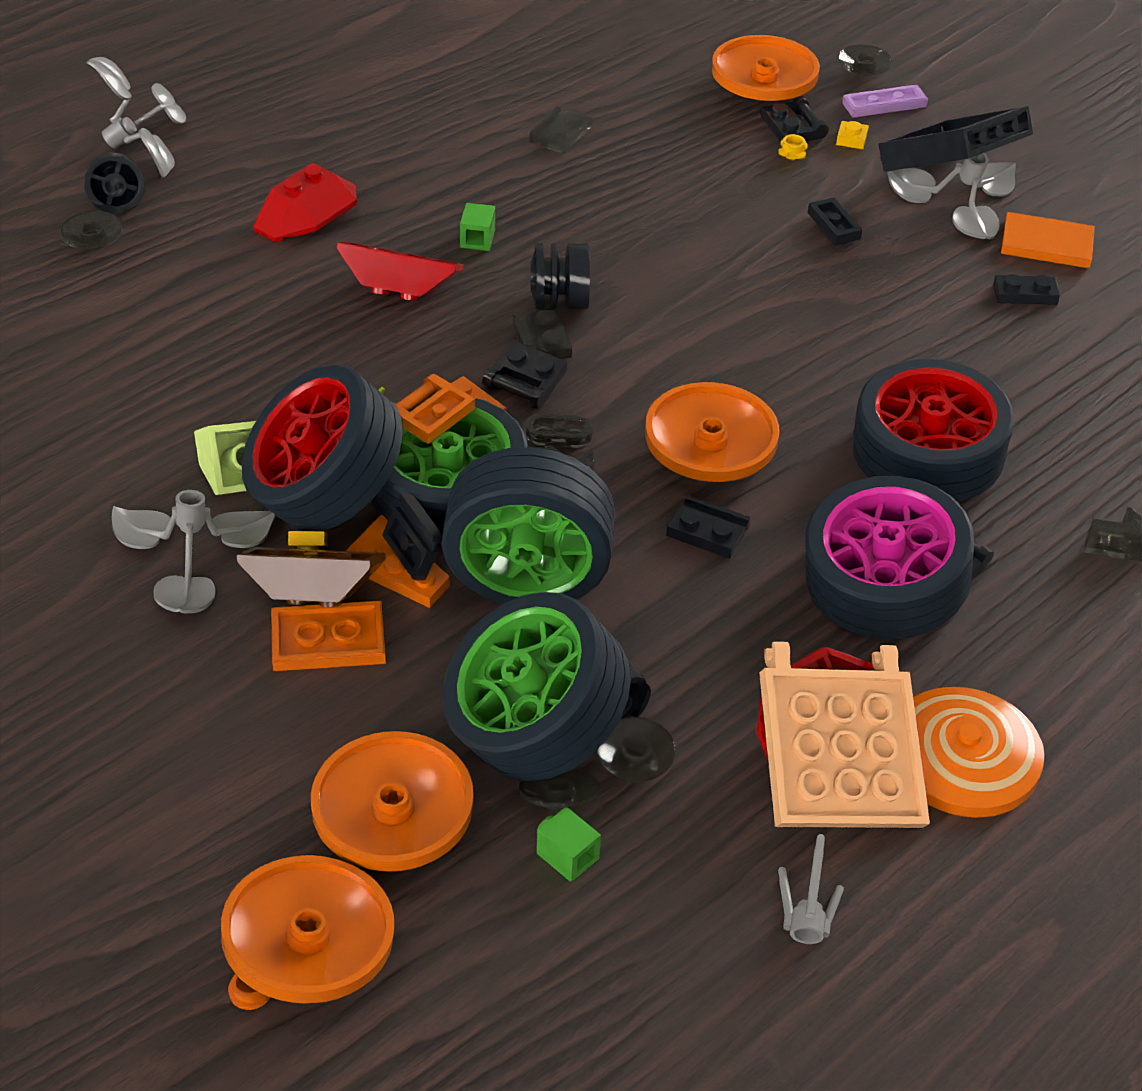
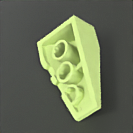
[194,421,256,495]

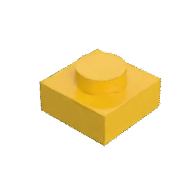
[836,121,869,149]
[288,531,327,550]

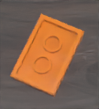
[1001,212,1095,268]
[271,601,386,671]

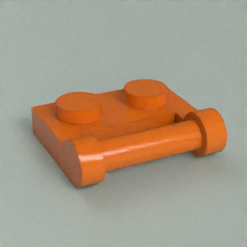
[394,374,475,444]

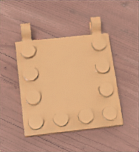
[759,642,930,828]

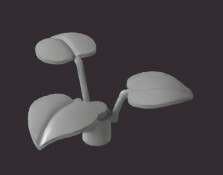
[86,57,186,179]
[887,153,1016,239]
[112,490,275,614]

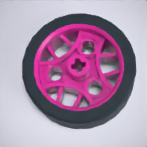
[805,476,974,639]

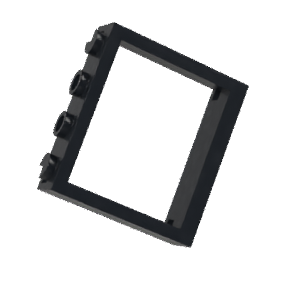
[878,106,1033,172]

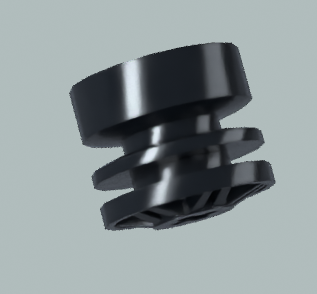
[530,243,590,309]

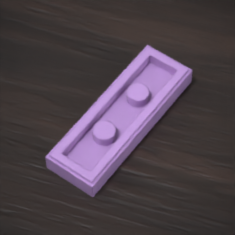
[842,85,928,118]

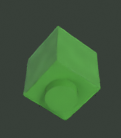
[460,203,495,251]
[537,806,601,882]

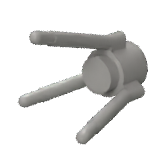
[778,834,844,944]

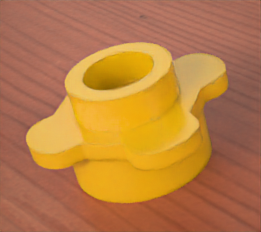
[778,134,808,160]

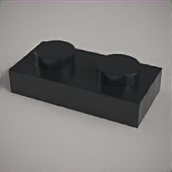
[807,197,862,245]
[993,274,1060,305]

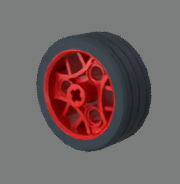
[853,359,1014,502]
[242,364,403,531]

